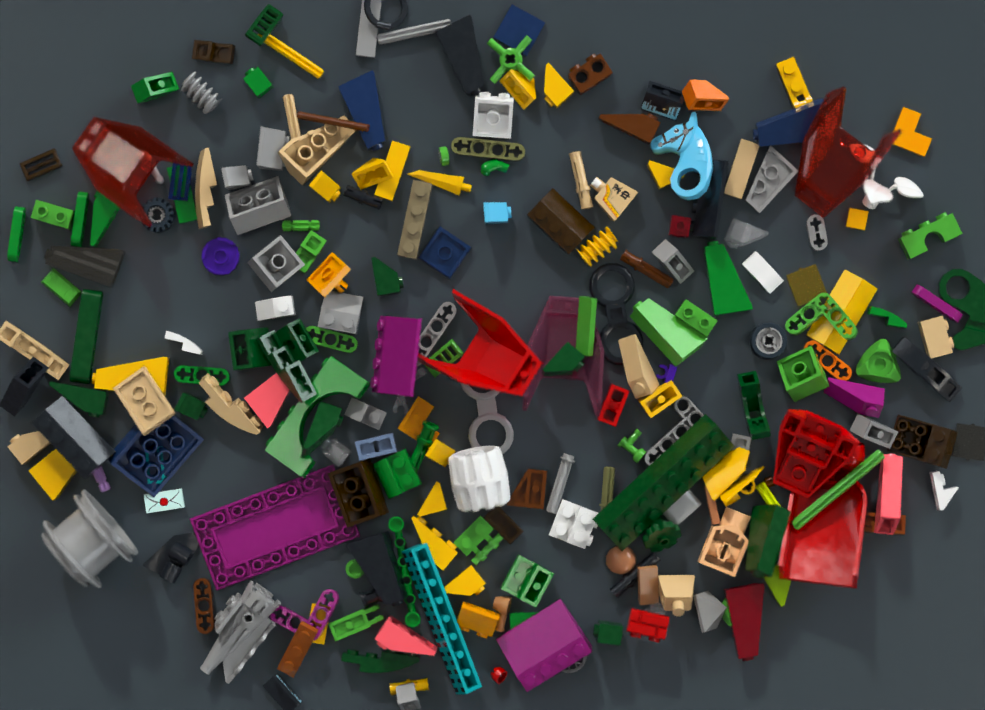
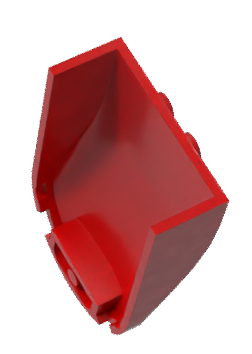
[779,469,867,589]

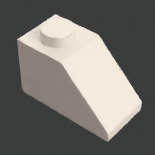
[255,296,296,321]

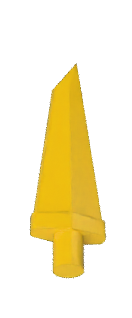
[407,170,472,196]

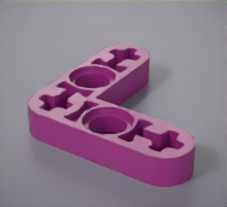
[270,589,339,641]

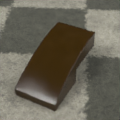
[192,40,235,65]

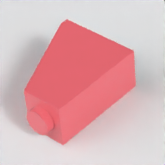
[244,373,290,428]

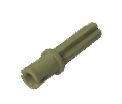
[599,466,615,510]

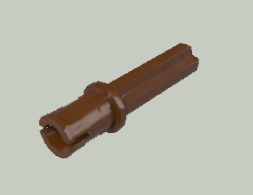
[620,250,673,288]

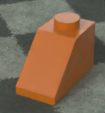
[682,79,729,111]

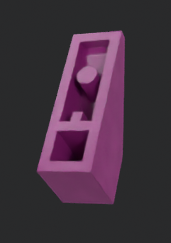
[824,377,885,418]

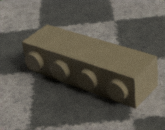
[397,180,433,260]

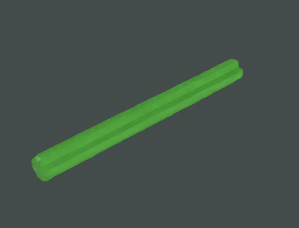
[791,450,885,530]

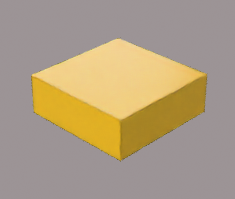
[845,208,869,231]

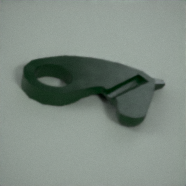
[938,269,985,350]

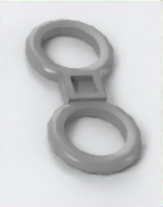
[461,383,514,455]

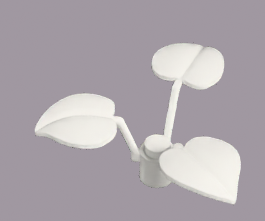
[849,144,924,209]

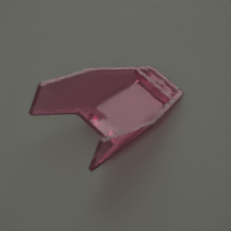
[523,296,604,416]

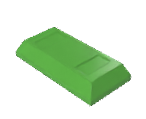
[41,268,82,307]

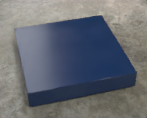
[493,4,545,57]
[418,226,471,279]

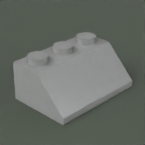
[225,176,291,235]

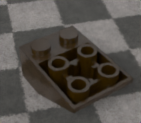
[887,414,958,469]

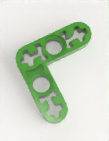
[785,293,858,340]

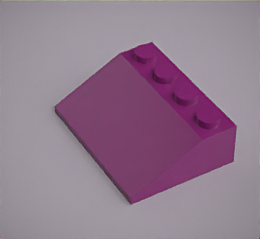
[370,316,422,397]
[496,599,592,692]

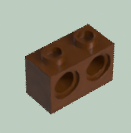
[568,53,613,96]

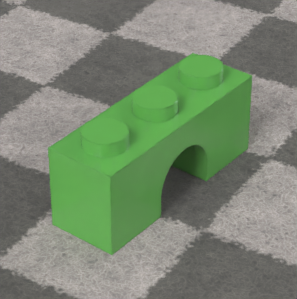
[898,212,963,259]

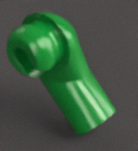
[481,159,509,176]

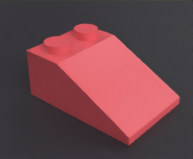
[375,615,437,656]

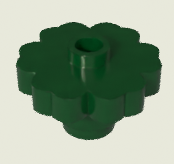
[642,517,681,552]

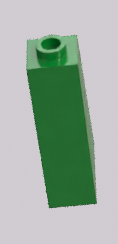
[703,241,753,316]

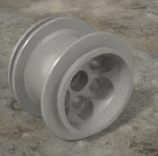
[42,490,138,588]

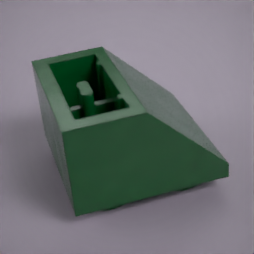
[228,327,272,371]

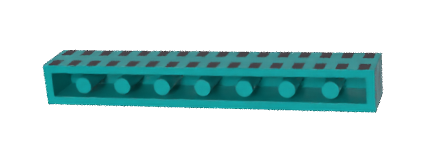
[401,543,482,695]

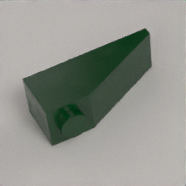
[49,381,109,418]
[301,401,343,458]

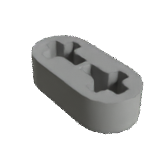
[806,214,828,251]

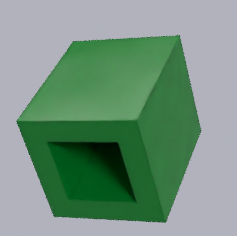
[243,67,273,98]

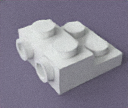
[473,92,514,139]
[549,499,598,549]

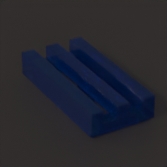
[168,161,193,201]

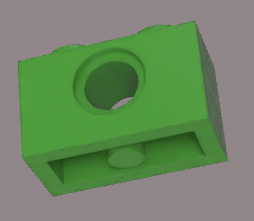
[31,200,75,230]
[674,299,718,337]

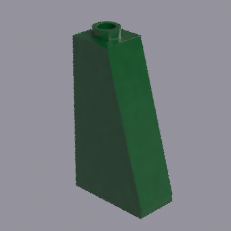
[745,504,791,579]

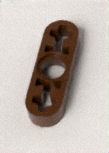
[193,578,215,634]

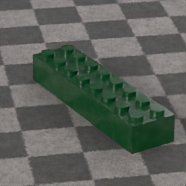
[593,414,735,551]

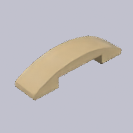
[0,321,70,380]

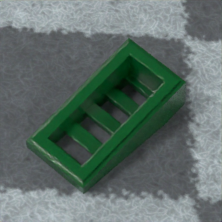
[245,4,283,46]

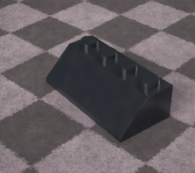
[689,160,729,240]
[31,396,116,479]

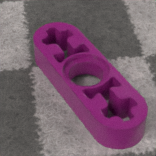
[911,284,963,323]

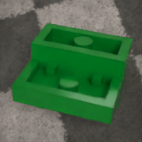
[372,449,422,499]
[500,554,554,607]

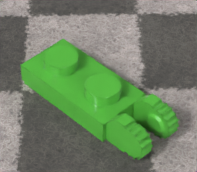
[328,604,384,642]

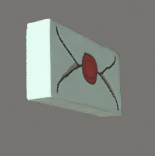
[144,488,185,513]

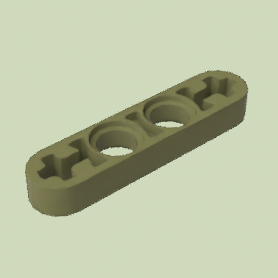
[451,137,525,161]

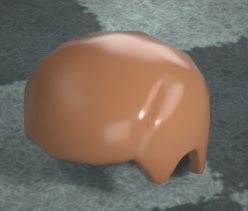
[606,546,637,574]

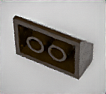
[527,189,595,255]
[328,458,389,528]

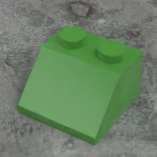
[777,346,829,402]

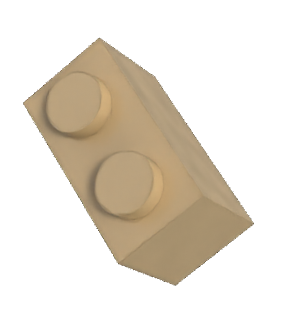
[917,316,954,359]

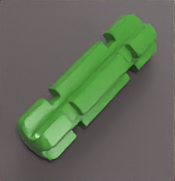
[282,220,320,231]

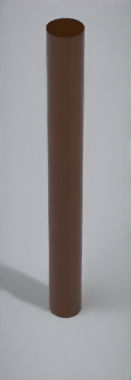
[297,111,370,132]

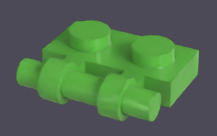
[453,515,503,566]

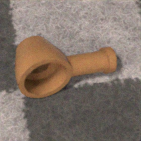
[493,596,512,632]

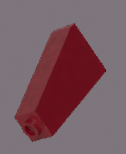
[724,582,764,661]

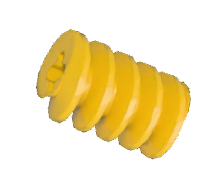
[576,226,618,267]

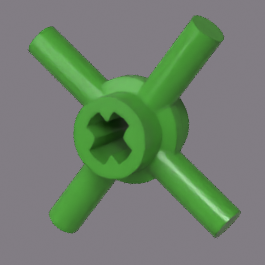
[487,35,535,84]

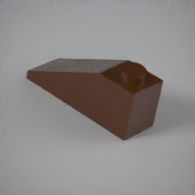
[598,113,661,145]

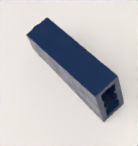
[338,70,386,152]
[753,98,828,146]

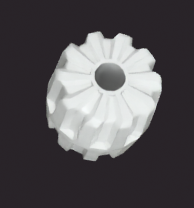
[448,446,510,512]

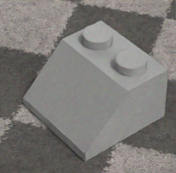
[257,127,290,171]
[247,235,305,292]
[318,291,364,335]

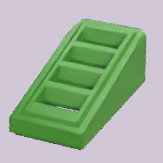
[425,339,464,378]

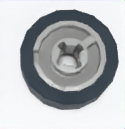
[750,323,787,359]

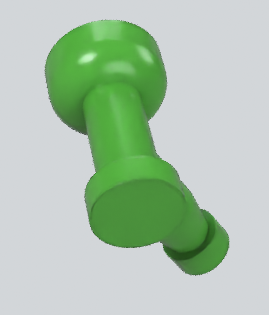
[618,429,646,463]

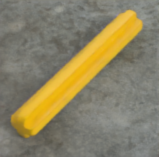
[258,33,324,79]

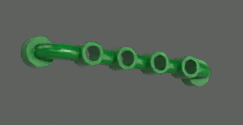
[388,516,421,627]

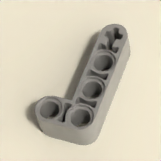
[644,396,704,466]

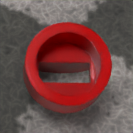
[491,667,508,684]

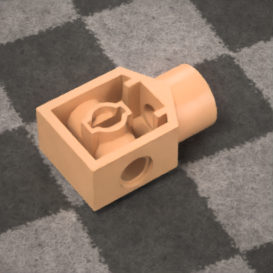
[698,507,751,577]

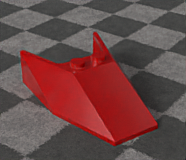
[417,289,542,396]

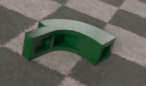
[737,371,771,440]

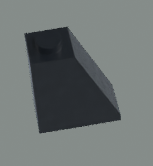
[0,357,49,417]

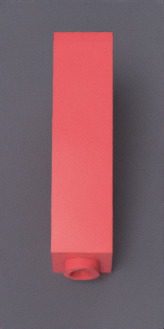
[874,454,903,535]

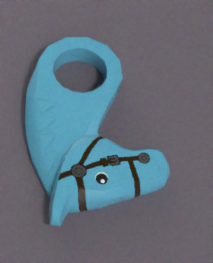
[650,112,713,201]

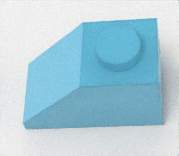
[484,202,512,225]

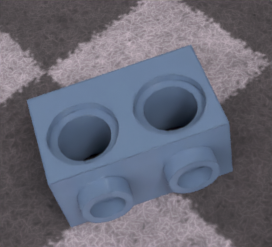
[355,433,397,461]

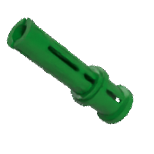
[411,421,439,472]

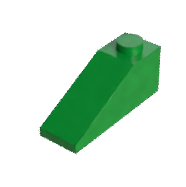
[90,186,126,248]

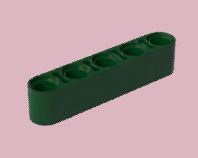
[70,289,103,384]

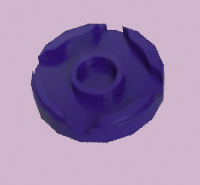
[201,237,240,276]

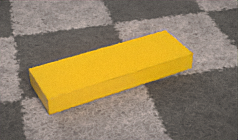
[374,140,411,201]

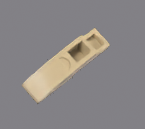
[199,373,263,435]

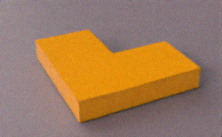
[889,107,932,157]
[398,396,440,449]

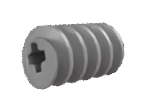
[181,71,223,114]

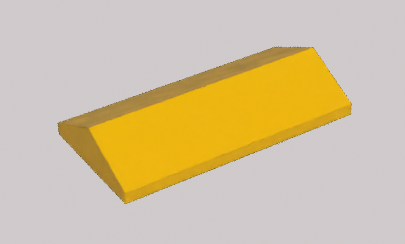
[806,269,877,355]

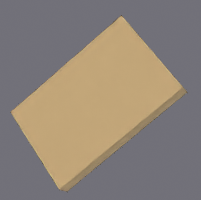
[113,366,176,436]

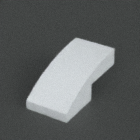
[742,251,784,294]
[165,331,203,355]

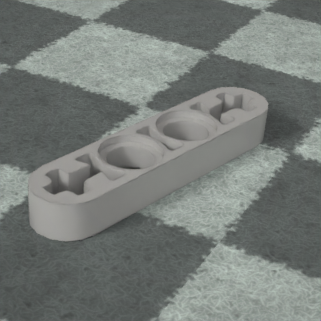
[417,302,456,366]

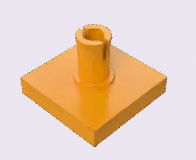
[306,252,351,297]

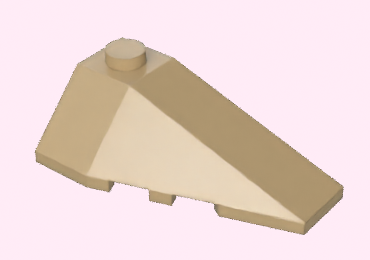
[278,116,357,186]

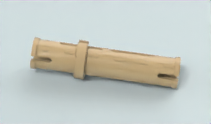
[569,151,593,210]

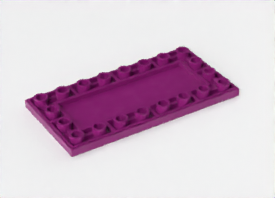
[190,465,360,590]

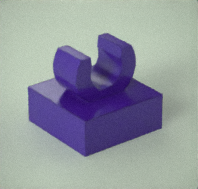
[656,364,678,383]

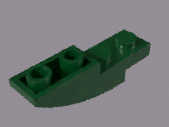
[341,648,420,673]

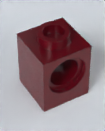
[668,215,691,238]

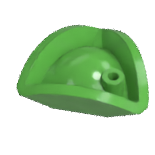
[856,339,901,383]

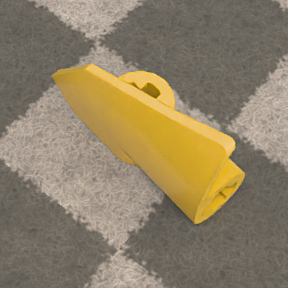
[702,447,750,501]
[719,465,765,507]

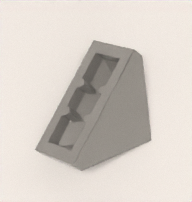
[693,591,727,633]

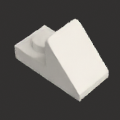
[929,471,959,510]

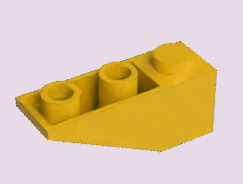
[412,516,458,570]

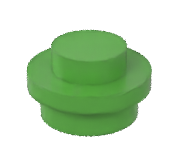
[346,559,364,579]

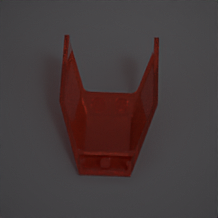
[795,86,902,218]
[72,117,194,227]

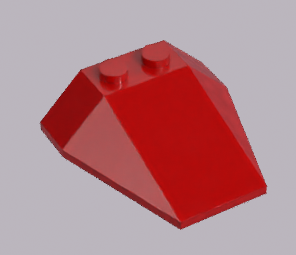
[773,409,859,499]

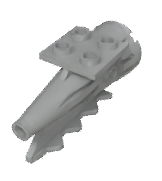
[200,581,281,684]

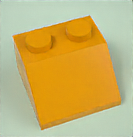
[457,601,500,638]

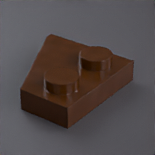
[507,469,547,509]

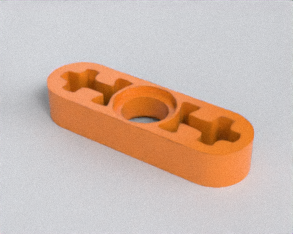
[803,340,852,381]

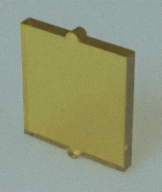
[786,264,827,306]

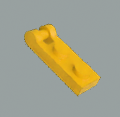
[776,57,813,108]

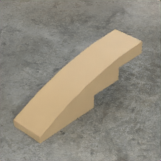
[195,148,217,229]

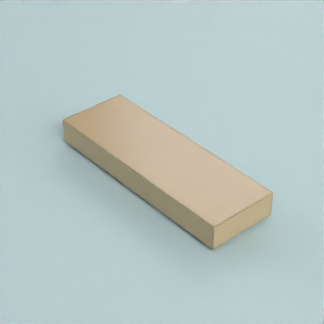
[724,139,759,199]

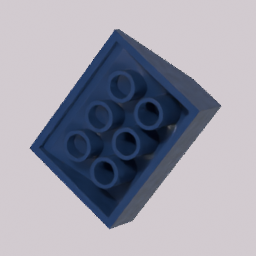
[108,414,204,497]

